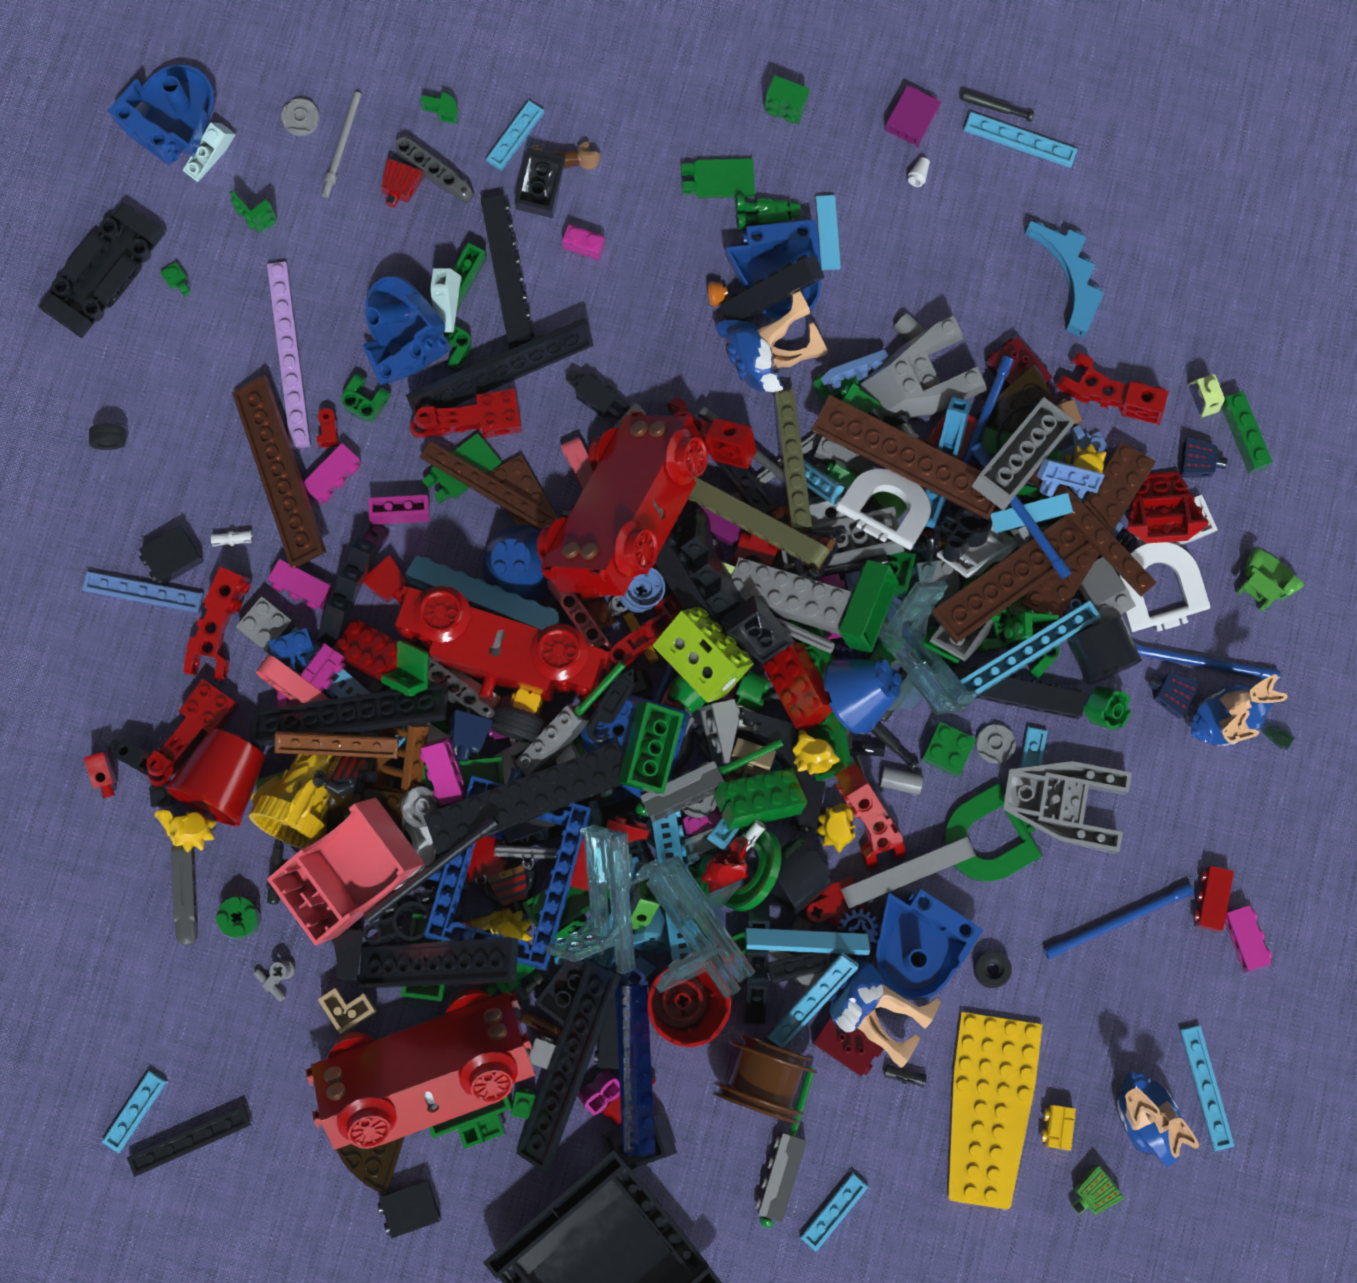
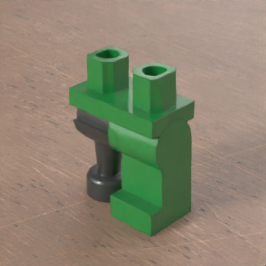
[486,963,548,1009]

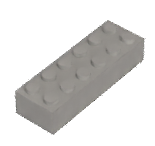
[972,397,1075,511]
[781,507,904,574]
[731,557,853,635]

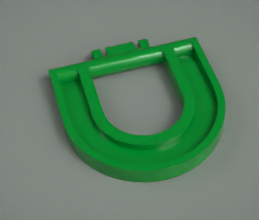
[944,783,1043,882]
[720,825,781,912]

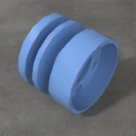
[619,568,665,613]

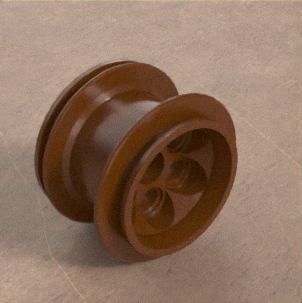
[713,1034,817,1124]

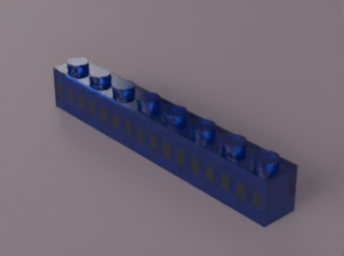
[616,984,655,1157]

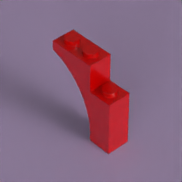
[571,816,651,891]

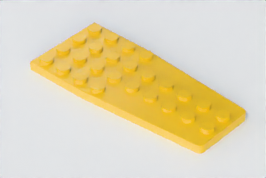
[948,1012,1043,1209]

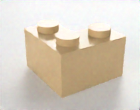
[724,738,776,782]
[318,988,378,1035]

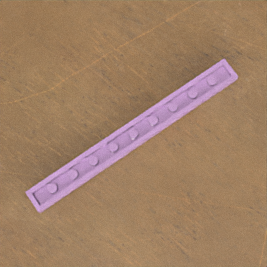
[267,262,311,450]

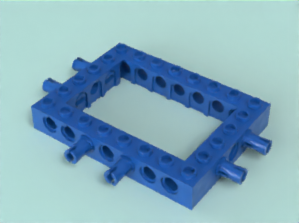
[424,768,591,971]

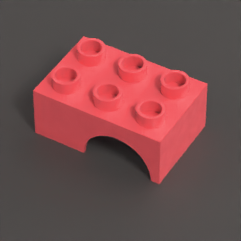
[267,798,425,946]

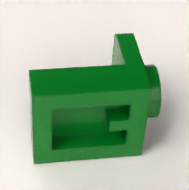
[511,1088,536,1119]

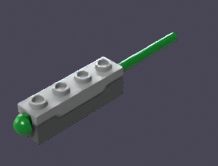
[515,661,626,778]
[636,739,783,823]
[755,1066,816,1228]

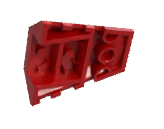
[1127,471,1209,544]

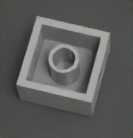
[236,596,296,655]

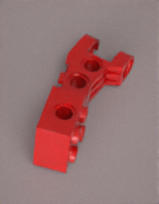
[1055,352,1169,425]
[409,389,522,438]
[667,397,757,469]
[184,566,251,680]
[609,593,684,669]
[146,679,239,786]
[835,763,906,871]

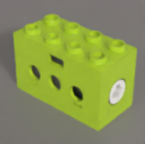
[652,607,754,703]

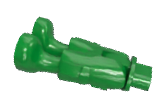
[735,194,801,230]

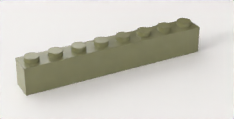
[774,389,812,534]

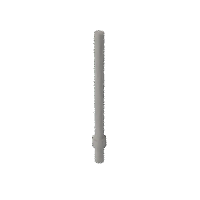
[322,92,362,198]

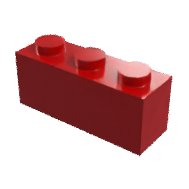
[1193,866,1234,932]

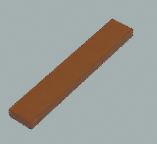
[275,731,399,759]

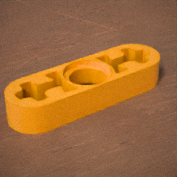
[623,611,659,665]

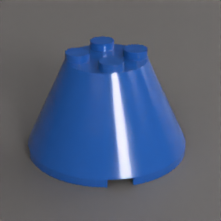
[483,525,549,601]
[824,658,902,734]

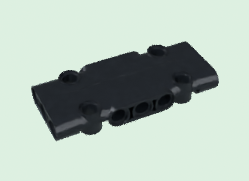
[38,202,165,338]

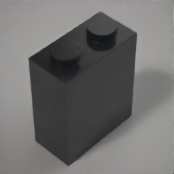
[139,525,203,586]
[377,1180,441,1238]

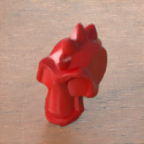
[701,836,749,895]

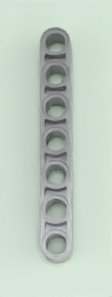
[841,837,976,908]

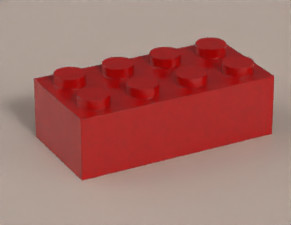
[332,618,397,690]
[762,642,833,731]

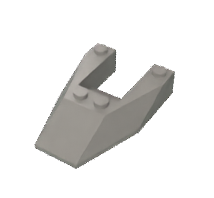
[858,316,987,418]
[1003,761,1132,854]

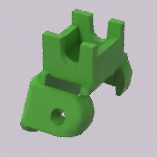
[1236,547,1305,612]

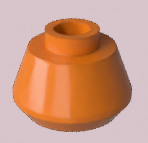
[707,281,728,307]

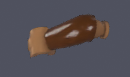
[531,141,601,170]

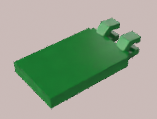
[681,158,755,199]
[422,433,502,504]

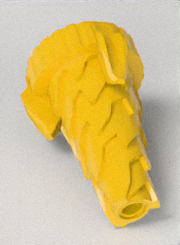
[249,734,351,849]

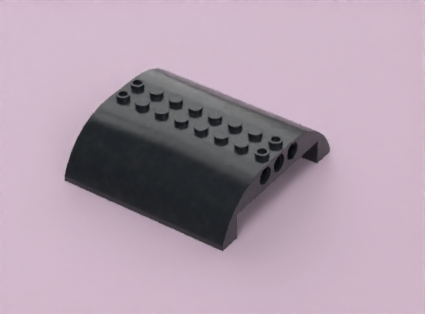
[483,1150,722,1283]

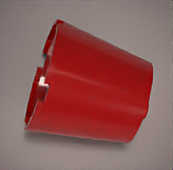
[166,728,265,827]
[647,962,731,1047]

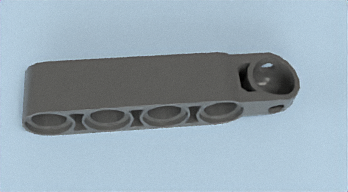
[395,137,474,203]
[428,656,495,720]
[171,845,198,946]

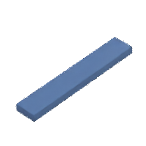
[82,571,204,613]

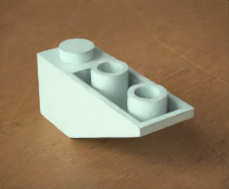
[183,123,236,182]
[431,268,461,332]

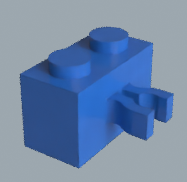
[268,628,316,671]

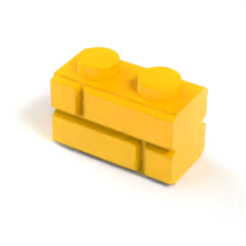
[510,689,543,716]
[1041,1105,1076,1151]

